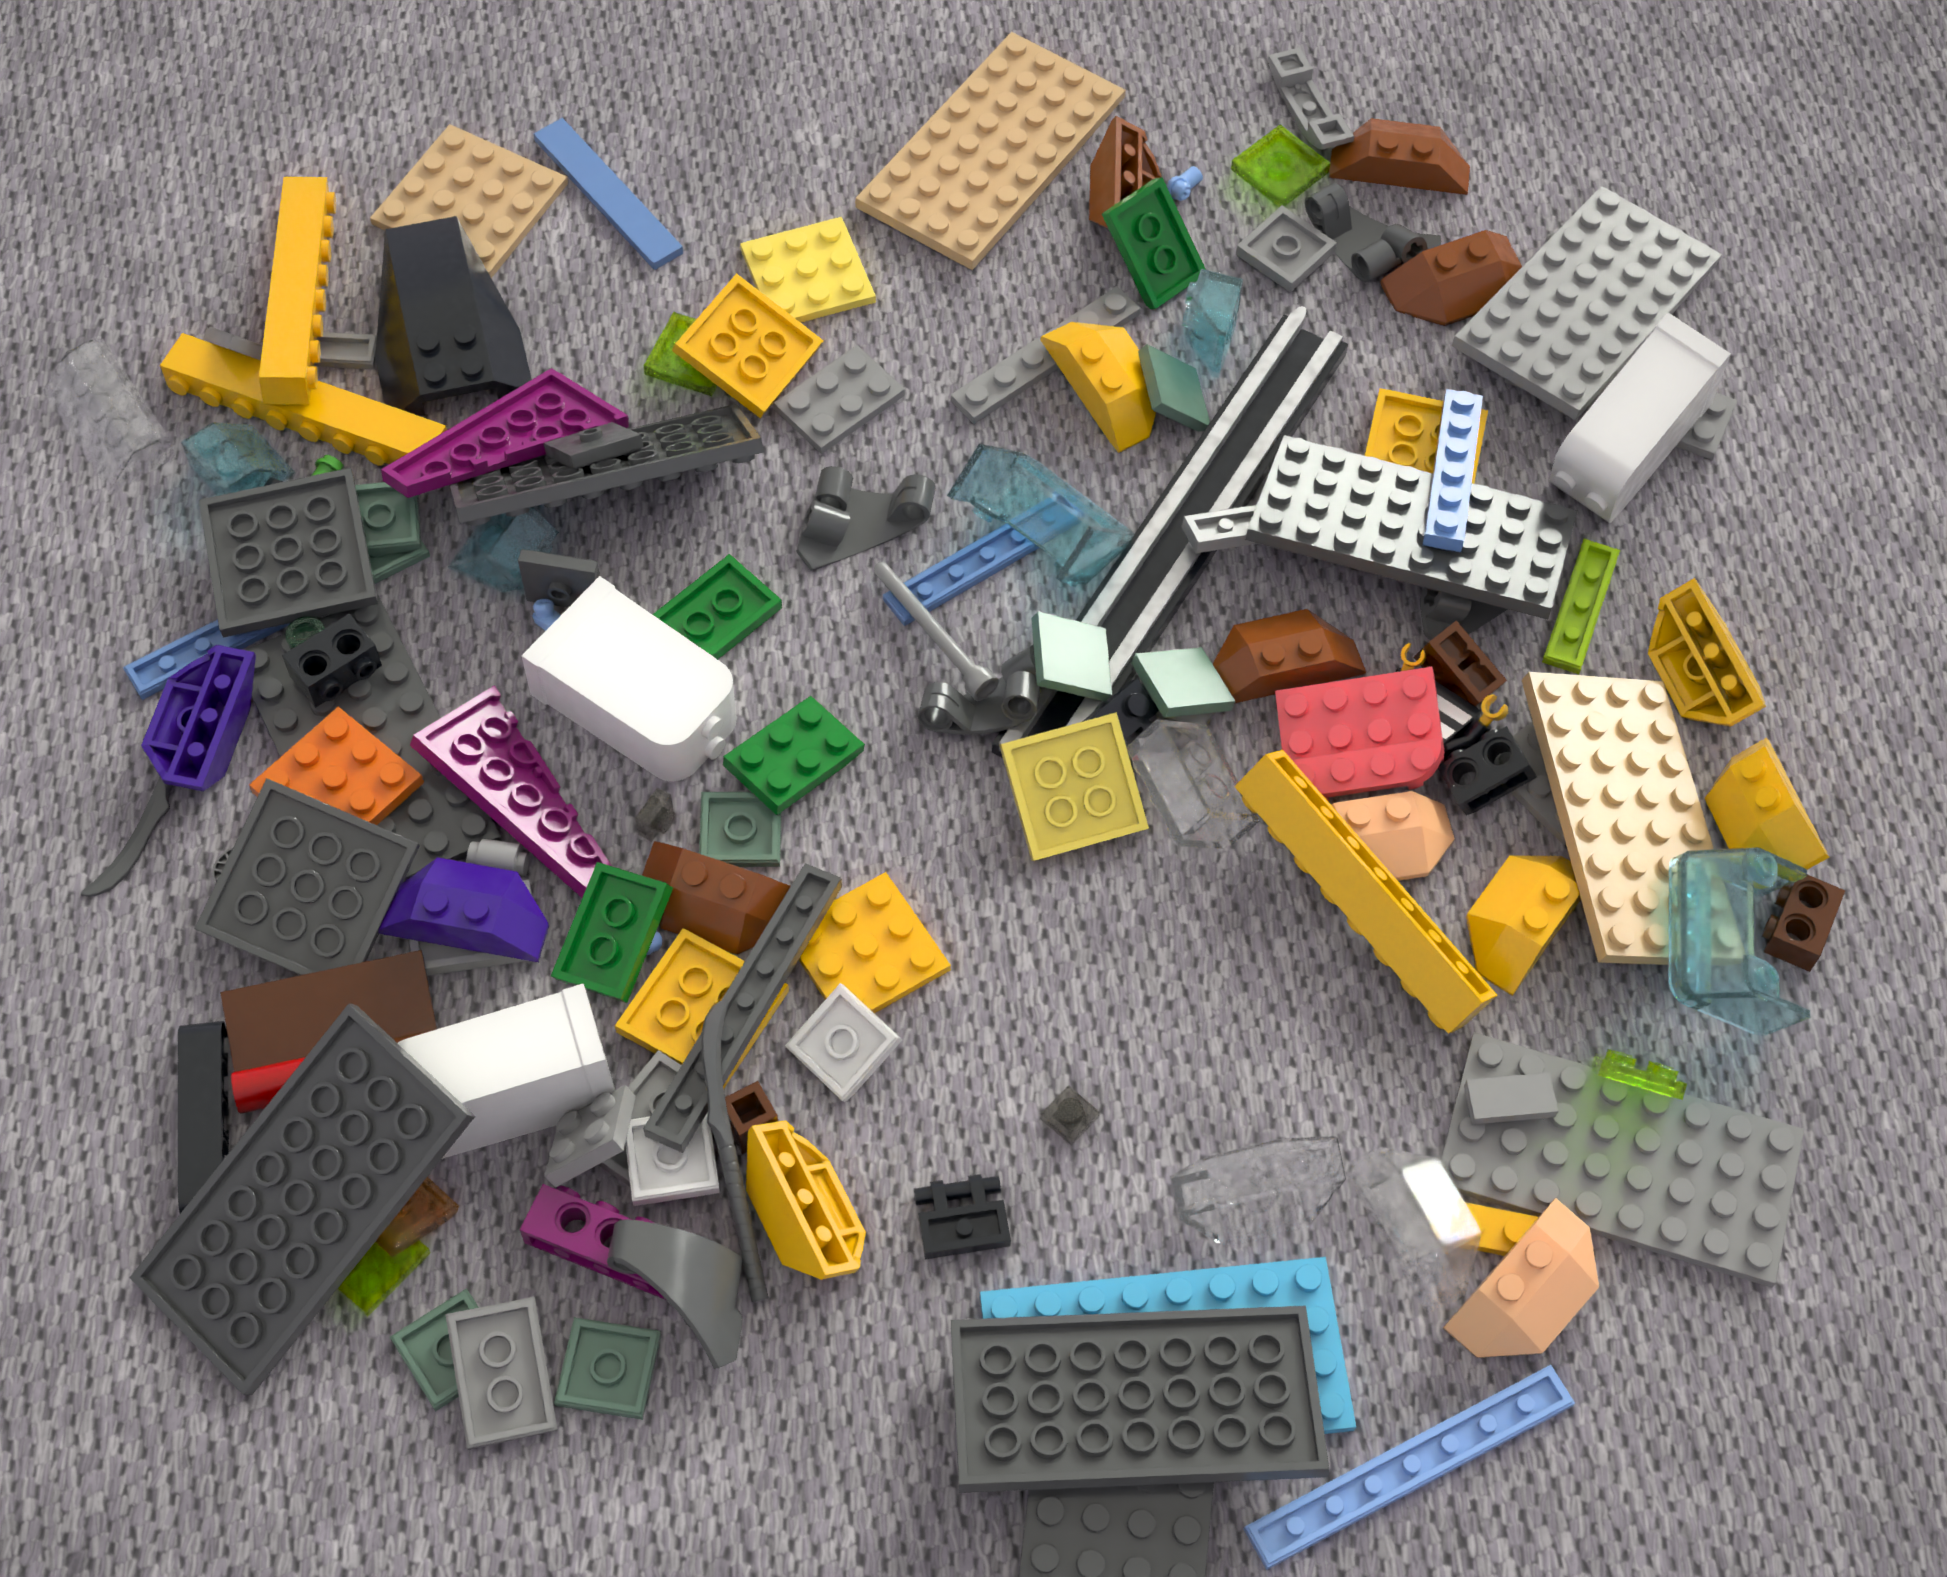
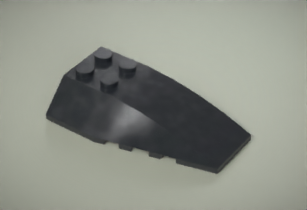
[375,216,532,416]

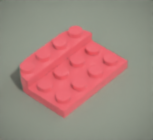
[1275,667,1444,802]

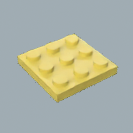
[740,217,876,323]
[999,712,1149,861]

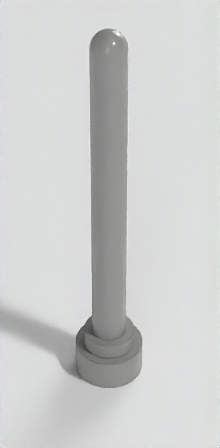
[874,562,999,701]

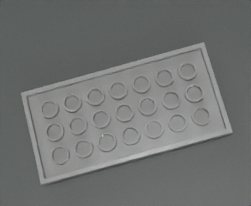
[1451,186,1722,420]
[1434,1032,1804,1288]

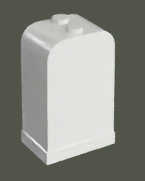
[1549,312,1731,523]
[522,576,737,781]
[398,983,615,1159]

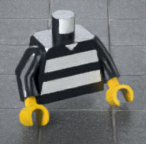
[1396,643,1508,759]

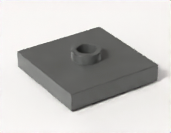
[544,422,643,469]
[518,549,600,608]

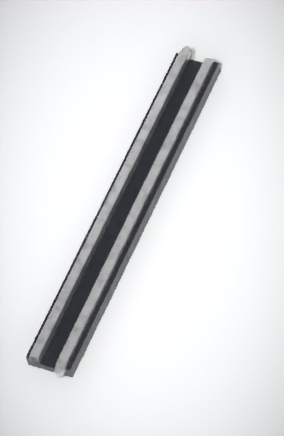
[992,306,1348,758]

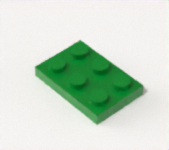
[1102,177,1208,309]
[652,554,782,660]
[723,696,865,815]
[551,862,673,1003]

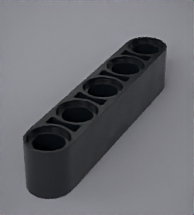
[178,1021,229,1214]

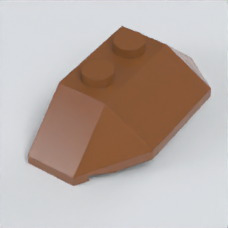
[1089,116,1162,230]
[1329,118,1470,195]
[1380,230,1522,326]
[1213,609,1366,704]
[642,841,791,955]

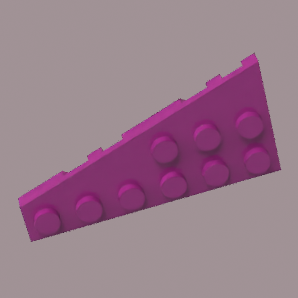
[381,368,629,498]
[410,685,611,898]

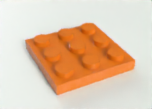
[249,706,424,825]

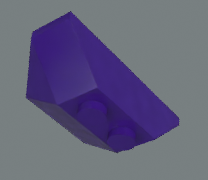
[141,645,256,792]
[379,857,549,963]

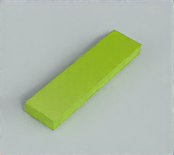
[1542,539,1620,674]

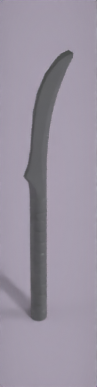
[81,777,173,897]
[701,999,769,1302]

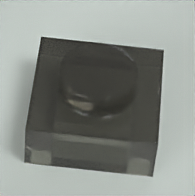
[635,787,675,842]
[1040,1085,1100,1146]

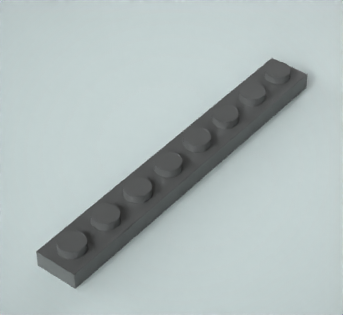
[643,863,842,1153]

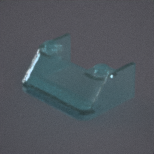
[947,444,1134,587]
[1668,847,1810,1036]

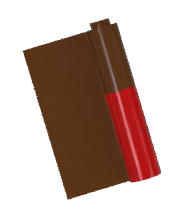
[220,950,437,1114]

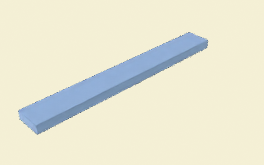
[1244,1365,1575,1570]

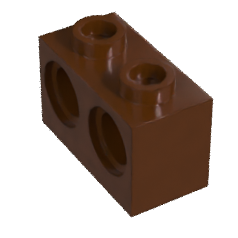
[1413,620,1507,707]
[1761,872,1846,972]

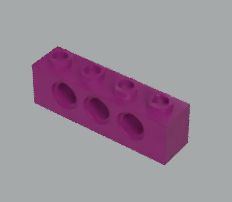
[519,1184,666,1300]

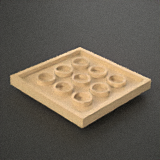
[370,124,568,278]

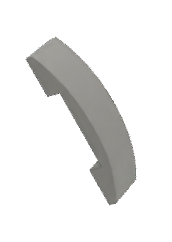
[1268,47,1354,150]

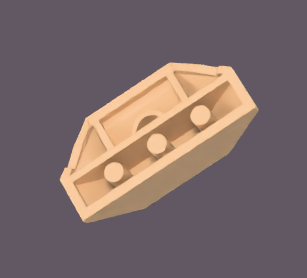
[1331,791,1455,881]
[1443,1198,1599,1358]

